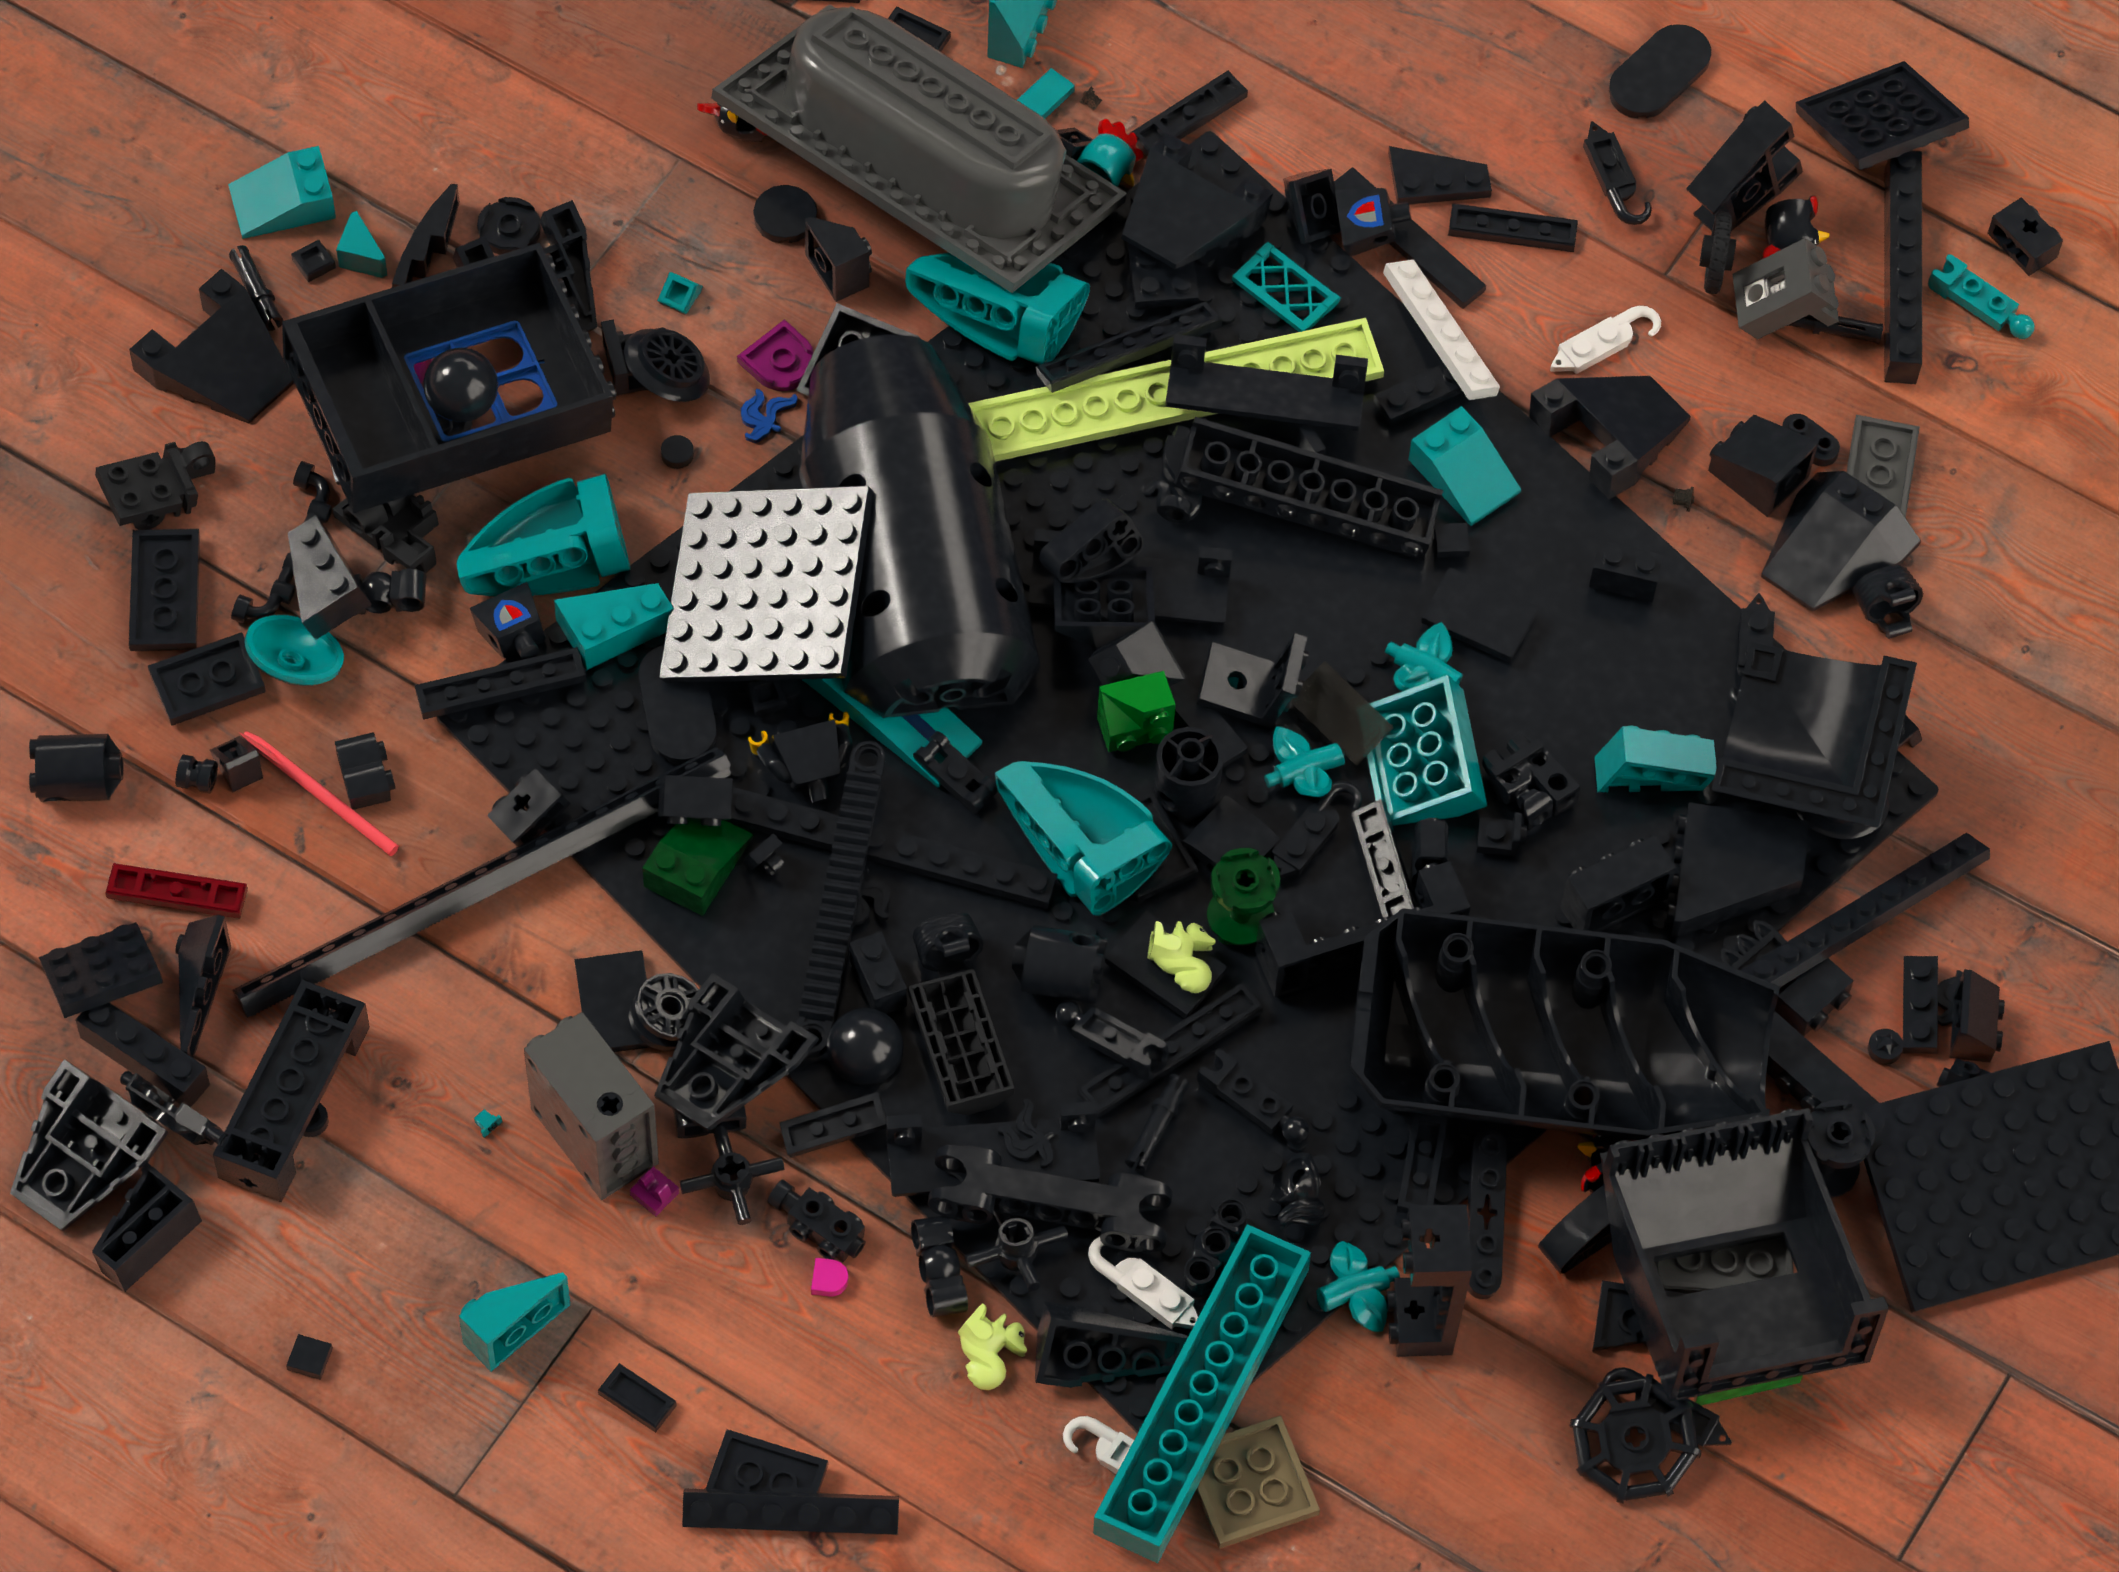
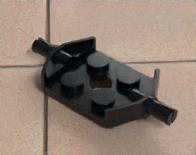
[120,1071,230,1147]

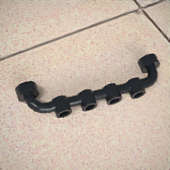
[231,461,332,623]

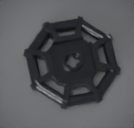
[1569,1374,1702,1504]

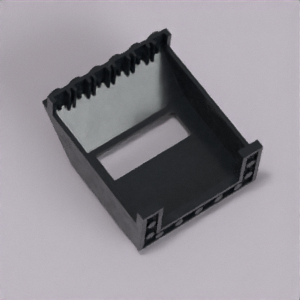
[1600,1108,1889,1402]

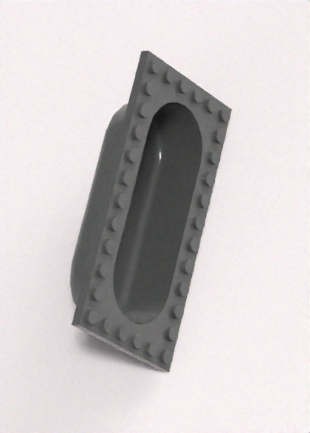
[711,4,1127,293]

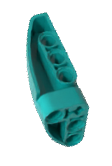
[905,253,1090,365]
[456,474,631,596]
[995,761,1172,916]

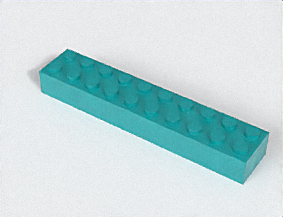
[1093,1224,1311,1563]

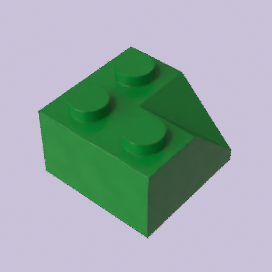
[1097,671,1176,752]

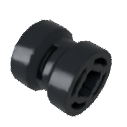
[175,754,218,794]

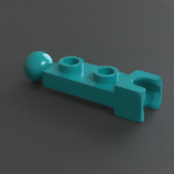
[1928,254,2035,339]

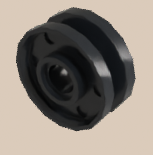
[628,973,699,1051]

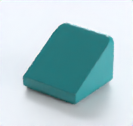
[657,272,703,314]

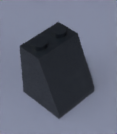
[1708,415,1818,517]

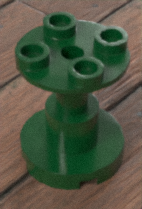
[1207,848,1280,946]

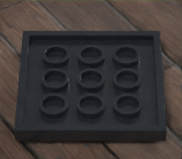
[1795,61,1969,170]

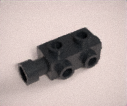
[767,1180,866,1262]

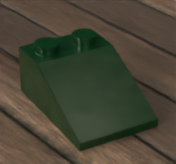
[642,818,753,916]

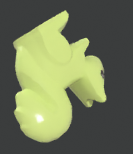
[1147,921,1216,993]
[958,1303,1027,1390]

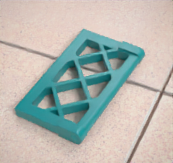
[1232,242,1341,332]

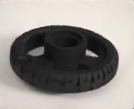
[1699,211,1736,294]

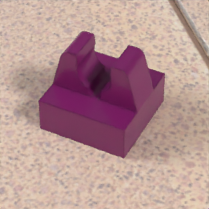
[630,1166,679,1217]

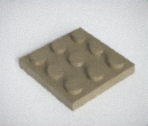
[1196,1415,1320,1549]

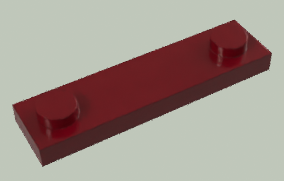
[105,863,248,919]

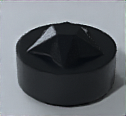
[1867,1029,1903,1065]

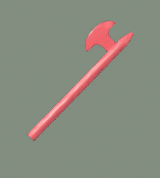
[239,731,399,856]

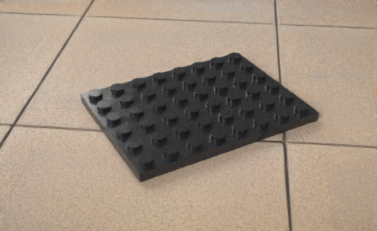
[1858,1041,2119,1313]

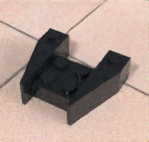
[1686,100,1803,231]

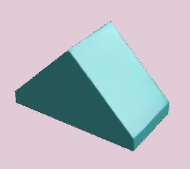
[336,211,388,278]

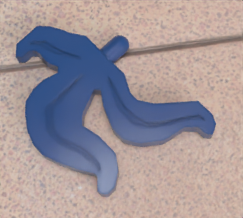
[741,389,798,443]

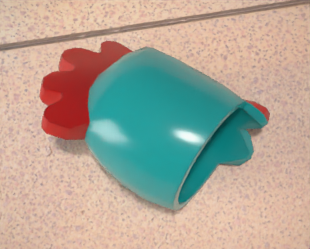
[1077,119,1143,187]

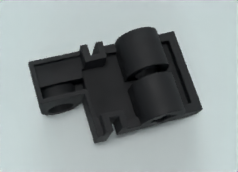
[95,441,215,530]
[333,494,439,573]

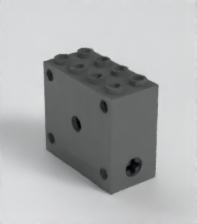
[524,1012,659,1201]

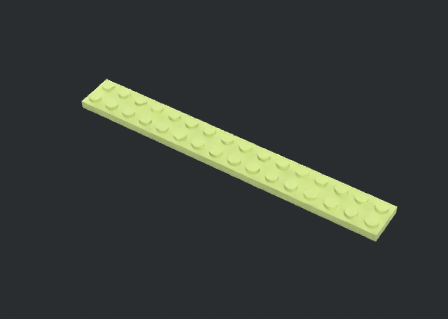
[968,318,1384,462]

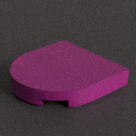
[737,319,814,391]

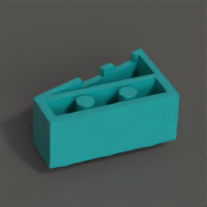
[554,583,674,670]
[1594,725,1717,792]

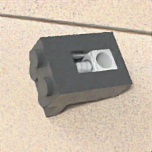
[1732,238,1839,340]

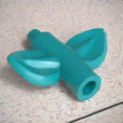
[1385,622,1463,691]
[1264,726,1345,797]
[1316,1241,1400,1332]

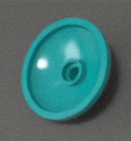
[245,615,344,686]

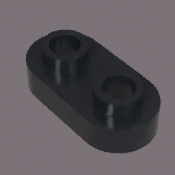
[1782,414,1840,467]

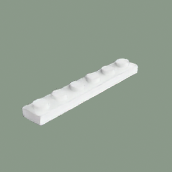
[1383,259,1500,400]

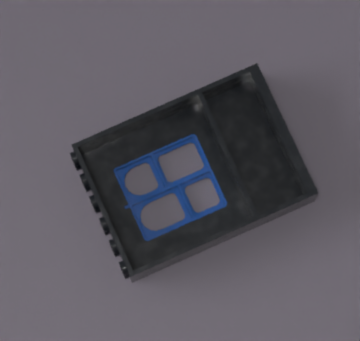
[282,243,616,513]

